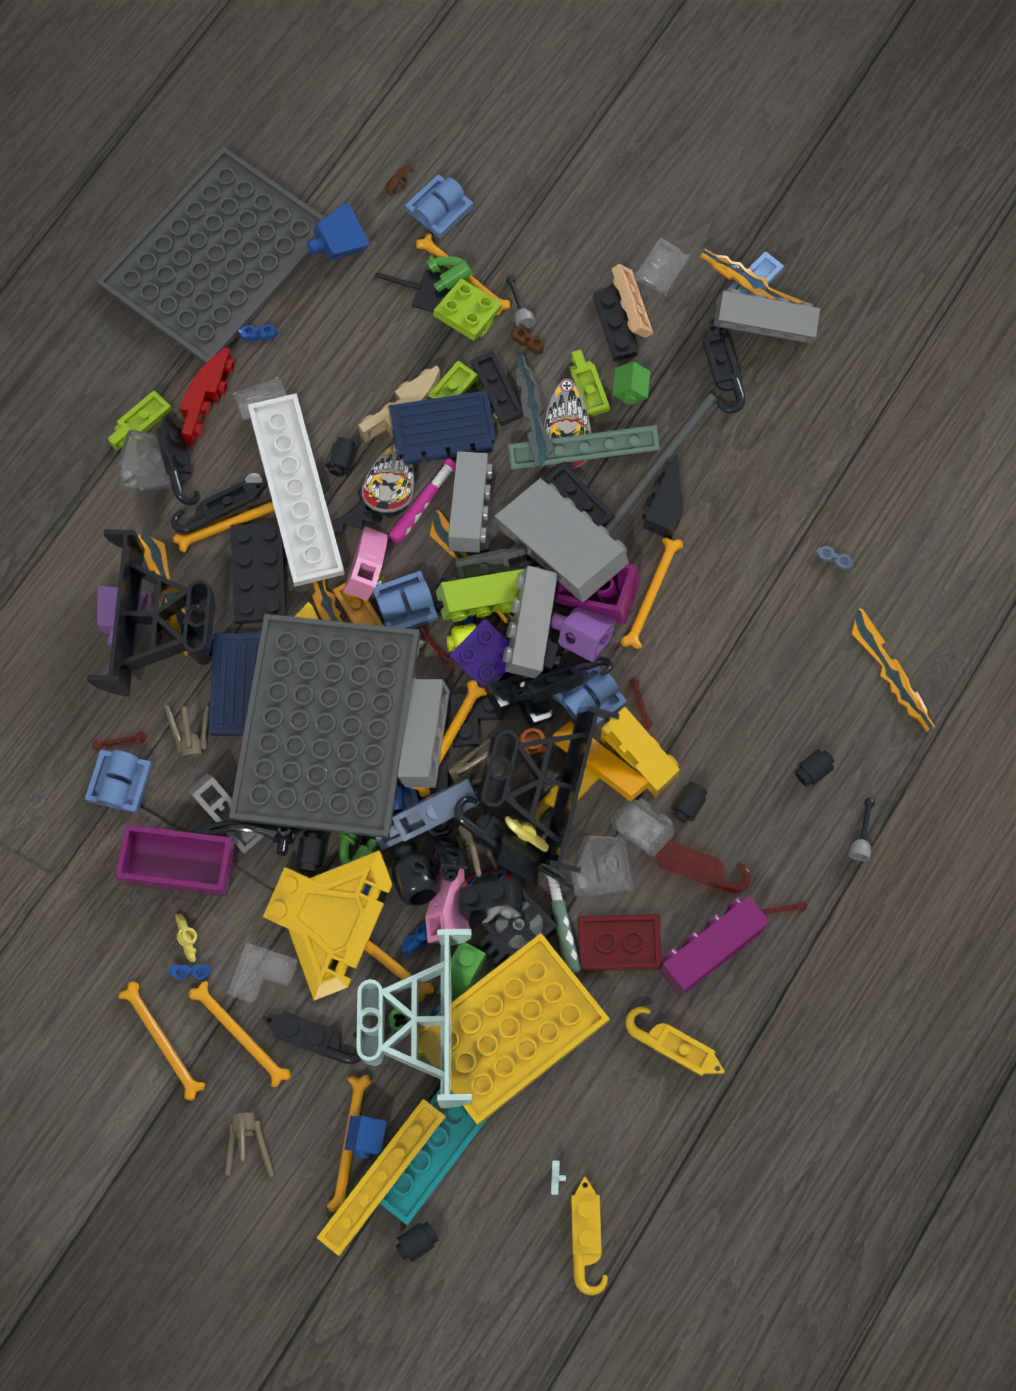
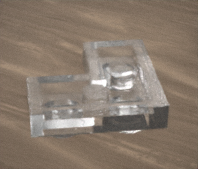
[227,943,298,1004]

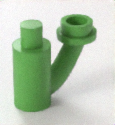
[426,255,474,292]
[337,833,379,866]

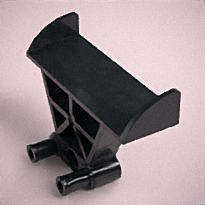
[87,529,216,697]
[477,706,620,873]

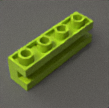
[436,566,540,622]

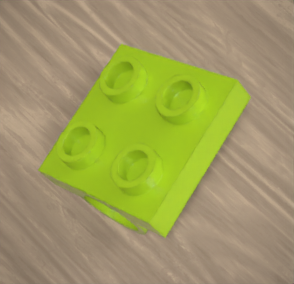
[433,278,502,341]

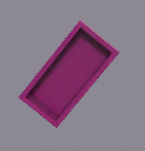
[115,824,236,897]
[660,896,770,998]

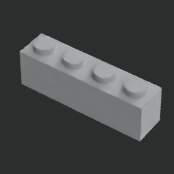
[714,289,820,343]
[448,451,493,553]
[503,566,558,678]
[397,679,450,788]

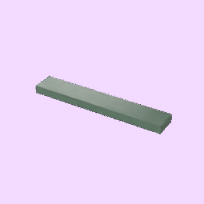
[507,425,660,470]

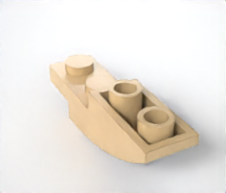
[358,366,441,443]

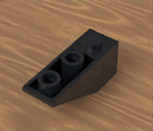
[641,454,683,540]

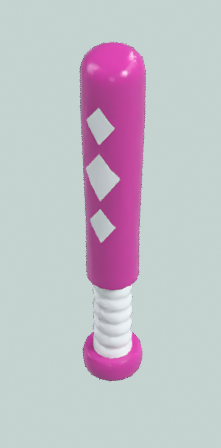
[389,458,456,543]

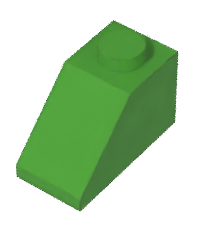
[436,942,486,1002]

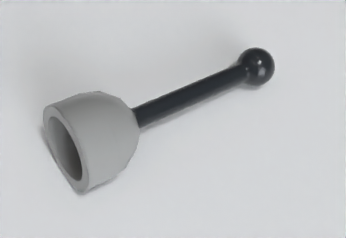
[506,275,535,329]
[848,797,875,861]

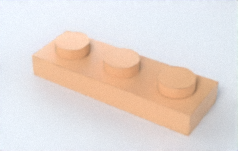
[612,264,654,338]

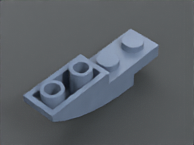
[375,778,480,850]

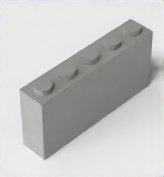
[495,478,629,603]

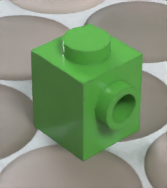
[613,362,651,405]

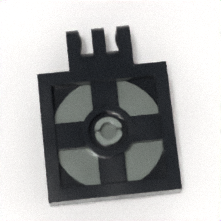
[476,888,558,966]

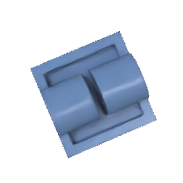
[405,174,474,239]
[373,571,438,629]
[554,666,627,728]
[85,750,153,814]

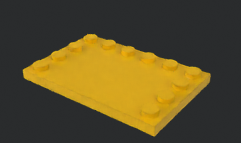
[410,933,610,1125]

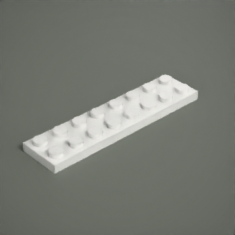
[248,394,345,587]

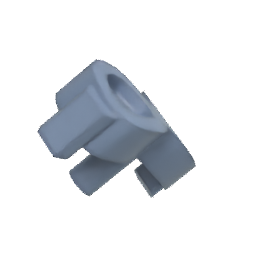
[816,546,853,570]

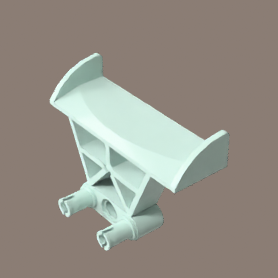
[357,929,472,1108]

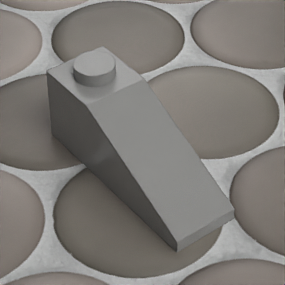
[187,773,264,854]

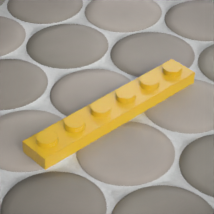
[317,1099,446,1256]

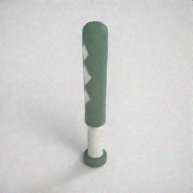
[543,867,580,974]

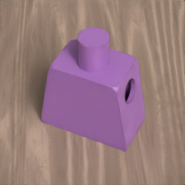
[97,585,152,647]
[550,607,616,662]

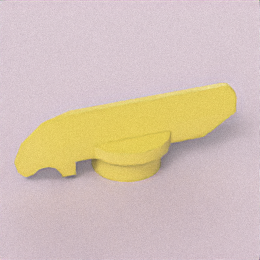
[505,816,549,852]
[175,914,197,962]

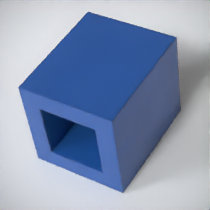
[344,1116,387,1160]

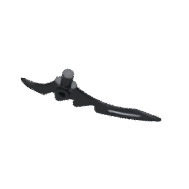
[331,488,409,534]
[191,819,310,856]

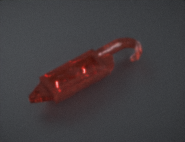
[647,840,751,893]

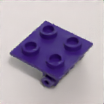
[449,619,509,688]

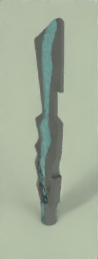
[515,354,554,467]

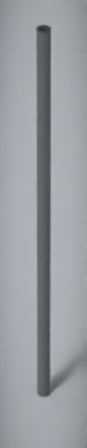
[552,393,716,609]

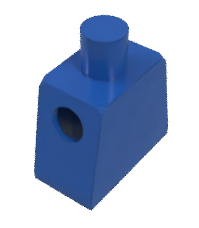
[306,202,370,261]

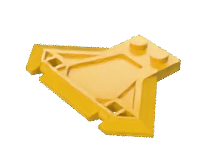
[263,850,393,1001]

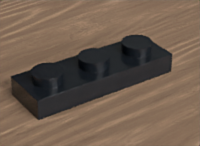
[593,287,638,362]
[471,351,523,426]
[545,462,615,527]

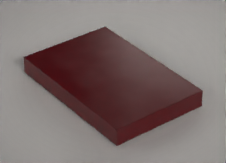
[578,914,662,972]

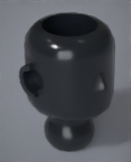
[391,840,440,907]

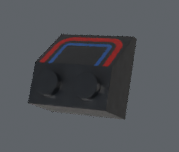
[459,867,523,925]

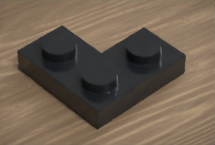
[486,675,555,727]
[450,693,504,748]

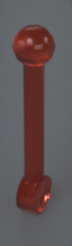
[417,626,455,669]
[629,677,653,729]
[92,731,147,750]
[760,901,807,914]

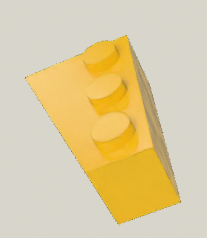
[600,707,680,798]

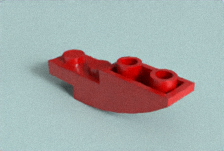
[179,348,235,445]

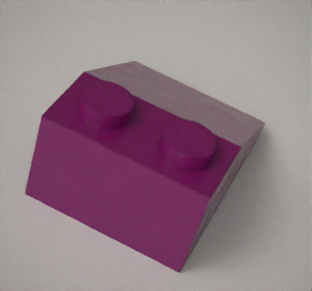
[553,564,641,625]

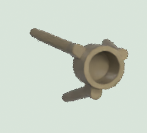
[164,704,210,759]
[448,738,502,786]
[456,826,499,877]
[225,1113,274,1178]

